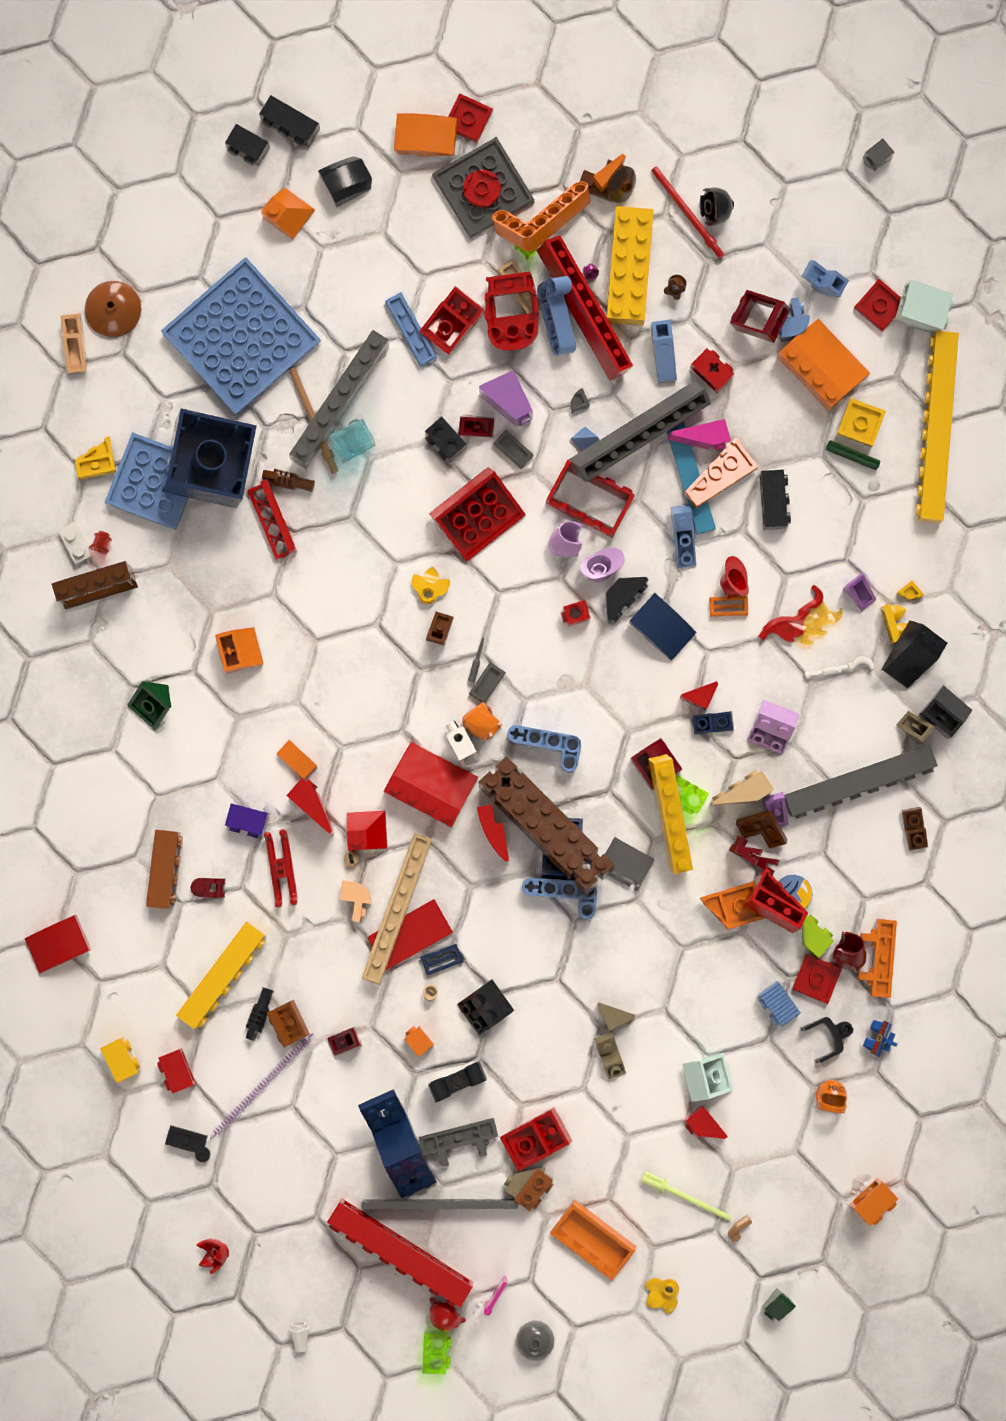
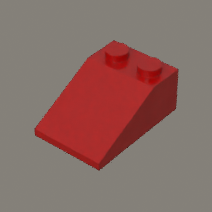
[286,778,335,835]

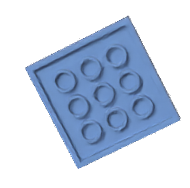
[104,432,189,530]

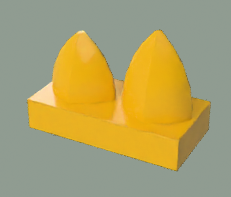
[880,604,907,644]

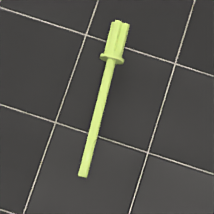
[640,1171,731,1221]

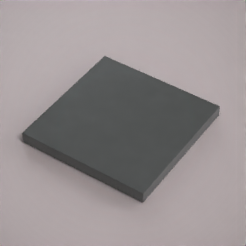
[432,137,535,239]

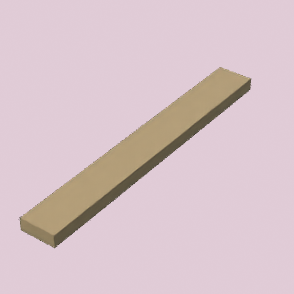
[362,833,433,985]

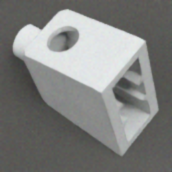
[446,721,480,768]

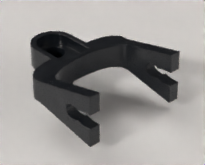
[800,1017,854,1063]

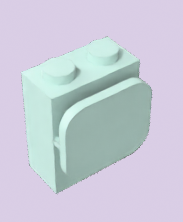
[895,279,954,332]

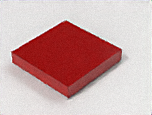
[448,93,493,143]
[854,279,901,332]
[792,954,842,1004]

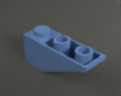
[650,319,677,383]
[670,505,697,568]

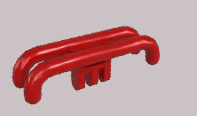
[264,829,298,908]

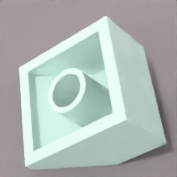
[682,1053,733,1102]

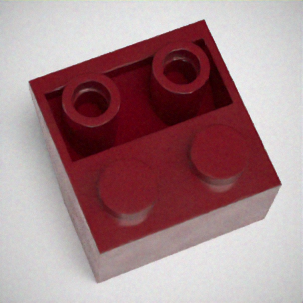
[630,738,683,791]

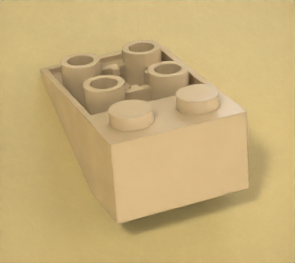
[710,770,774,806]

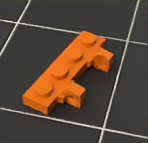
[857,919,897,998]

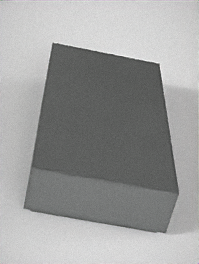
[493,430,534,469]
[469,662,506,703]

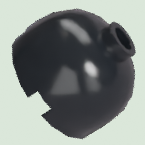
[699,187,734,226]

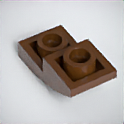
[901,807,928,850]

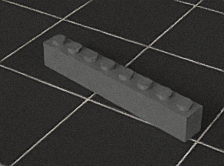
[289,330,389,469]
[569,381,711,482]
[784,744,938,819]

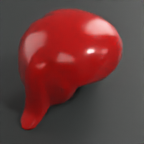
[429,1297,466,1332]

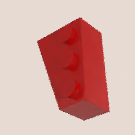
[743,867,808,934]

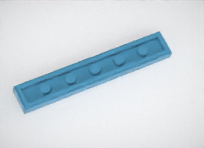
[667,421,716,535]

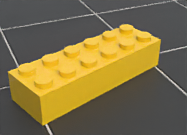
[606,206,654,326]

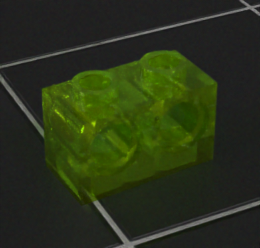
[675,774,709,815]
[422,1330,451,1374]

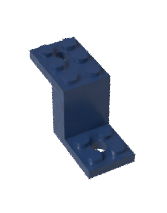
[358,1089,437,1198]

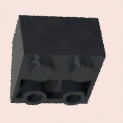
[918,685,973,739]
[457,979,515,1036]

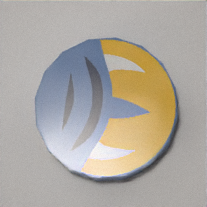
[779,874,813,909]

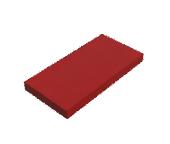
[367,899,453,970]

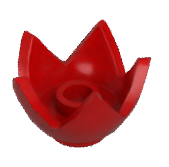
[196,1238,229,1274]

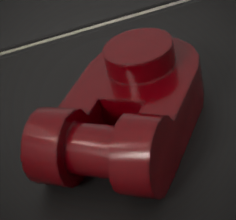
[190,878,226,898]

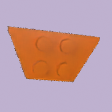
[700,881,765,930]

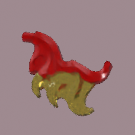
[758,585,843,645]

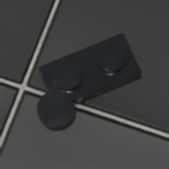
[165,1125,211,1162]

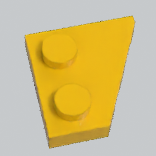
[75,436,116,480]

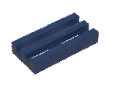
[420,944,463,976]

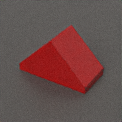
[680,681,718,711]

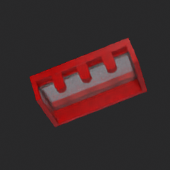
[545,459,635,538]

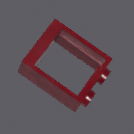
[730,290,791,343]

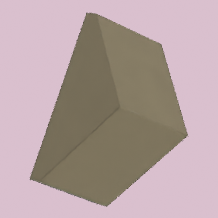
[896,711,935,745]
[597,1002,635,1031]

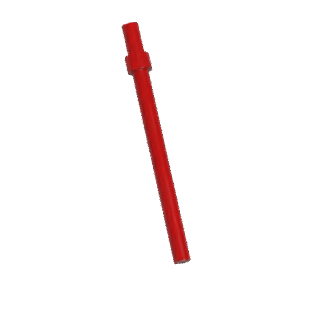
[651,166,725,259]

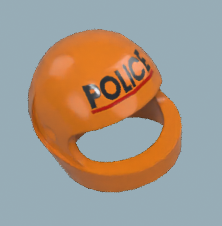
[816,1080,847,1114]

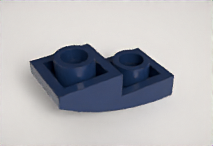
[692,711,735,735]

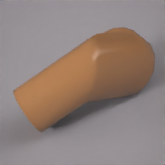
[728,1215,752,1242]

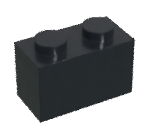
[225,124,270,166]

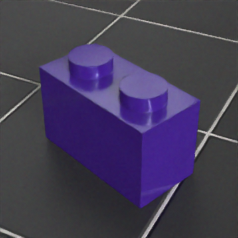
[225,803,270,838]

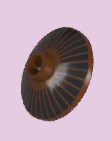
[607,166,636,203]

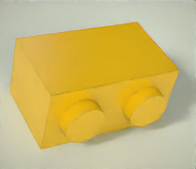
[100,1037,141,1083]

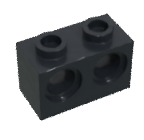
[425,416,467,462]

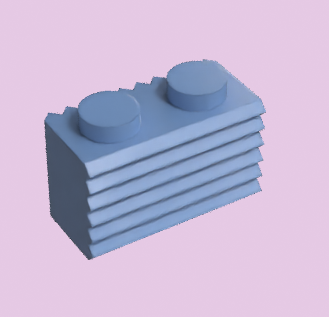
[758,981,801,1027]

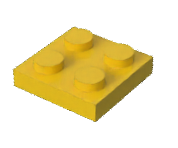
[837,398,886,447]

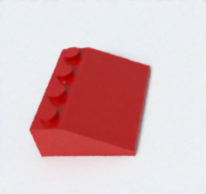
[429,467,526,562]
[383,742,479,828]

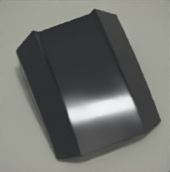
[318,156,372,208]

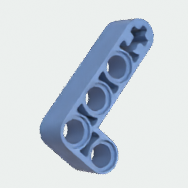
[537,276,576,356]
[507,725,581,773]
[522,878,597,919]

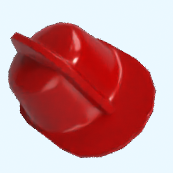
[720,556,749,599]

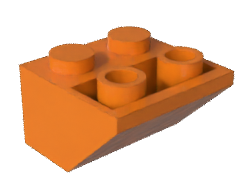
[215,627,264,674]

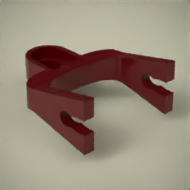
[729,835,780,876]

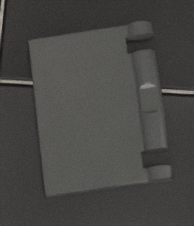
[605,837,655,891]

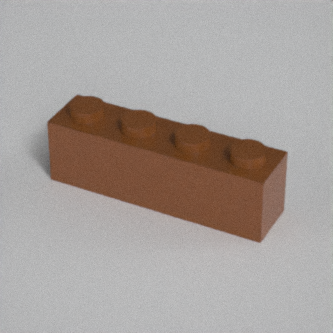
[146,829,183,909]

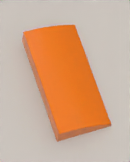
[550,1199,637,1280]

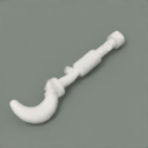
[805,656,874,680]

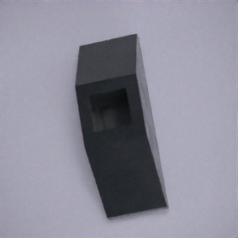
[605,577,649,624]

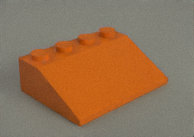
[777,319,870,412]

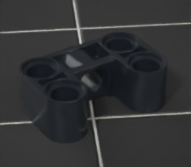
[428,1061,487,1103]

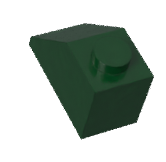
[762,1288,796,1321]

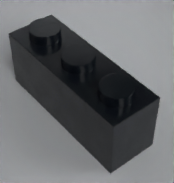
[259,95,320,148]
[759,469,791,530]

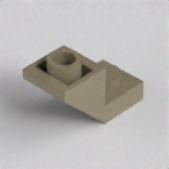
[594,1032,626,1079]

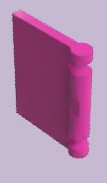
[484,1275,507,1316]

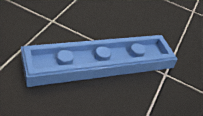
[385,292,437,367]

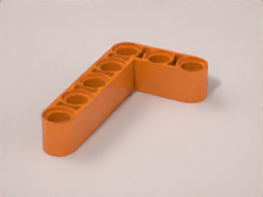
[492,181,591,251]

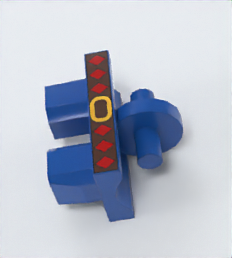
[863,1020,898,1057]

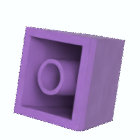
[479,370,533,427]

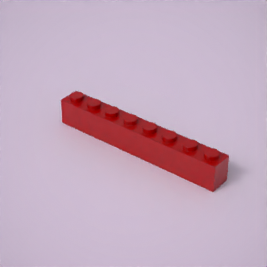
[537,235,634,381]

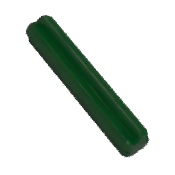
[826,440,881,470]

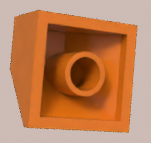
[261,188,315,240]

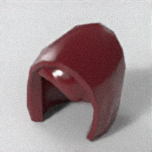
[833,931,867,971]

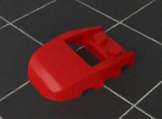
[484,271,539,351]

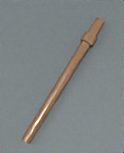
[289,368,338,474]

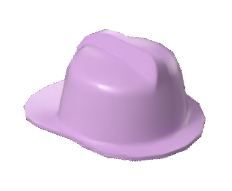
[580,548,625,583]

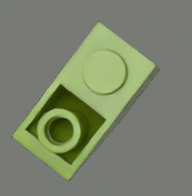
[802,914,834,958]

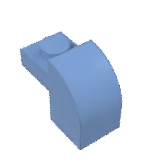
[801,260,849,297]
[779,297,810,342]

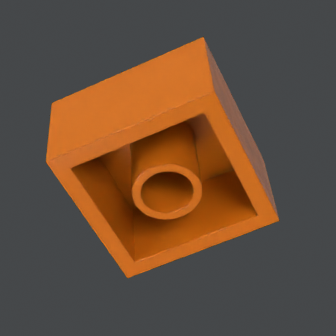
[849,1178,898,1226]

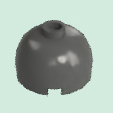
[516,1320,555,1361]

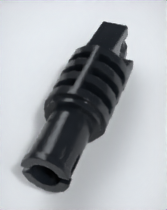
[246,987,274,1041]

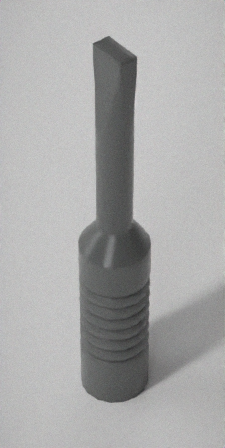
[468,637,484,683]

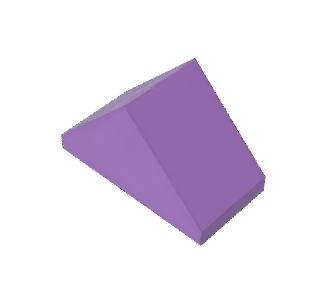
[843,573,877,611]

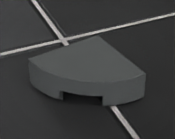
[571,388,590,413]

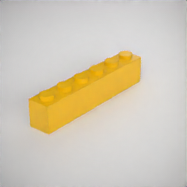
[648,754,693,874]
[176,921,266,1029]

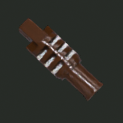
[262,469,315,492]

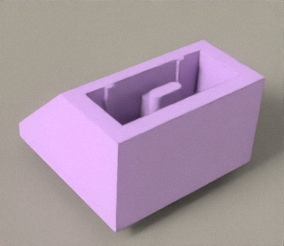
[747,700,799,755]

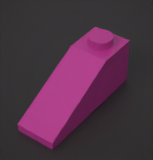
[667,419,731,451]

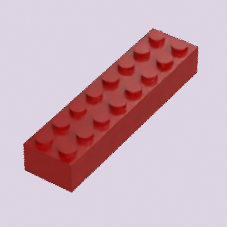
[327,1198,473,1307]

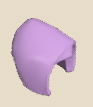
[548,521,583,557]

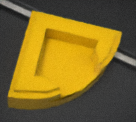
[897,580,924,600]

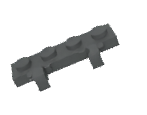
[418,1118,499,1167]

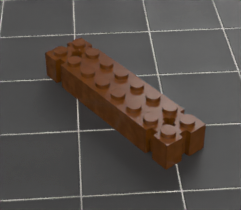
[479,756,615,896]

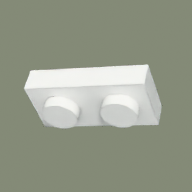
[58,522,93,565]

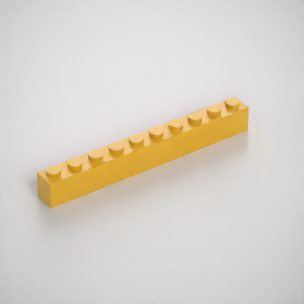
[915,331,959,523]

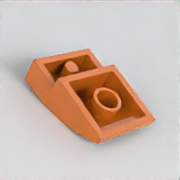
[394,113,458,157]

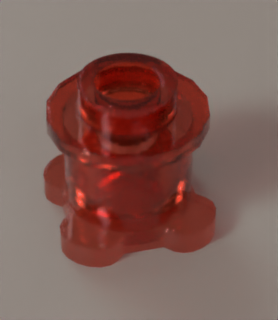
[89,531,112,555]

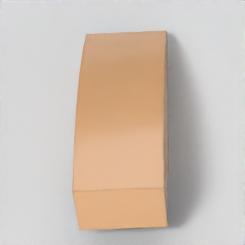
[60,312,87,373]

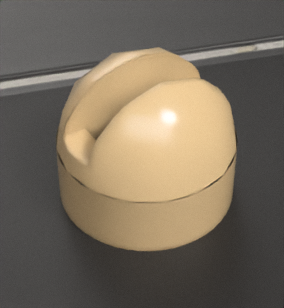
[344,851,359,866]
[422,984,438,1001]

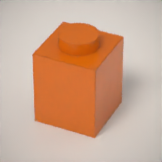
[404,1026,434,1057]

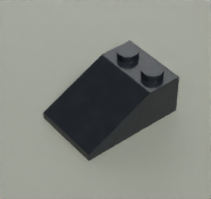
[881,620,948,688]

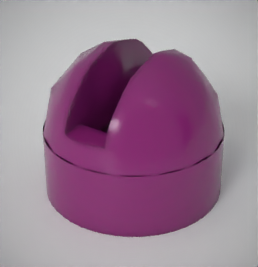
[583,263,599,280]

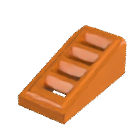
[593,154,626,192]

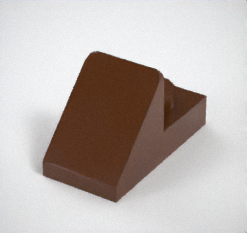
[426,611,454,646]

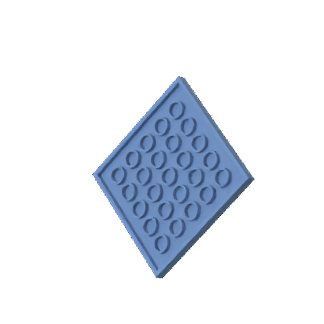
[161,257,321,416]

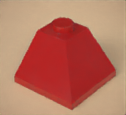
[347,810,388,851]

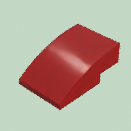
[419,286,485,355]
[477,805,509,863]
[24,915,92,974]
[500,1107,572,1172]

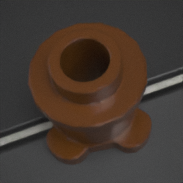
[664,274,687,300]

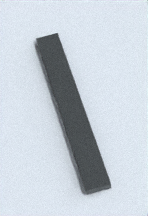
[361,1199,518,1209]

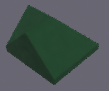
[127,681,172,730]

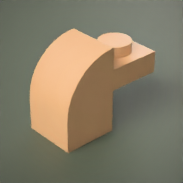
[340,880,371,922]

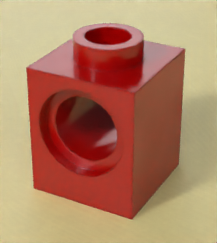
[560,600,591,627]

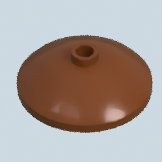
[85,281,142,337]

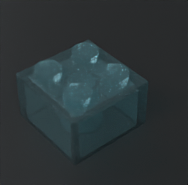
[329,419,376,464]

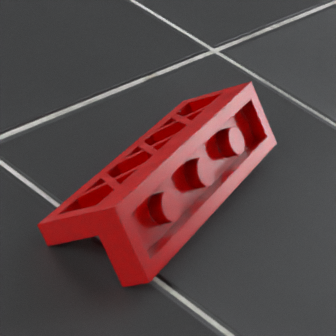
[247,479,297,560]

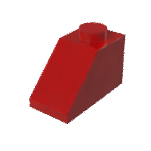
[684,1105,728,1139]

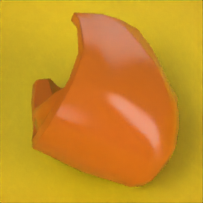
[462,702,503,741]

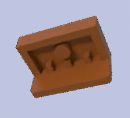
[267,1000,310,1047]
[515,1169,554,1212]

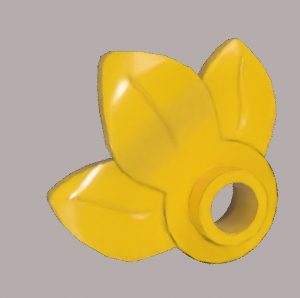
[412,567,450,604]
[645,1278,679,1314]

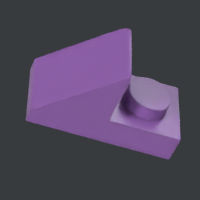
[763,792,789,826]

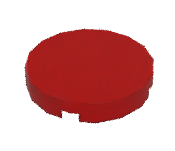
[463,169,501,208]

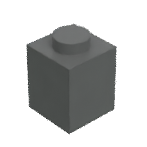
[863,138,895,172]

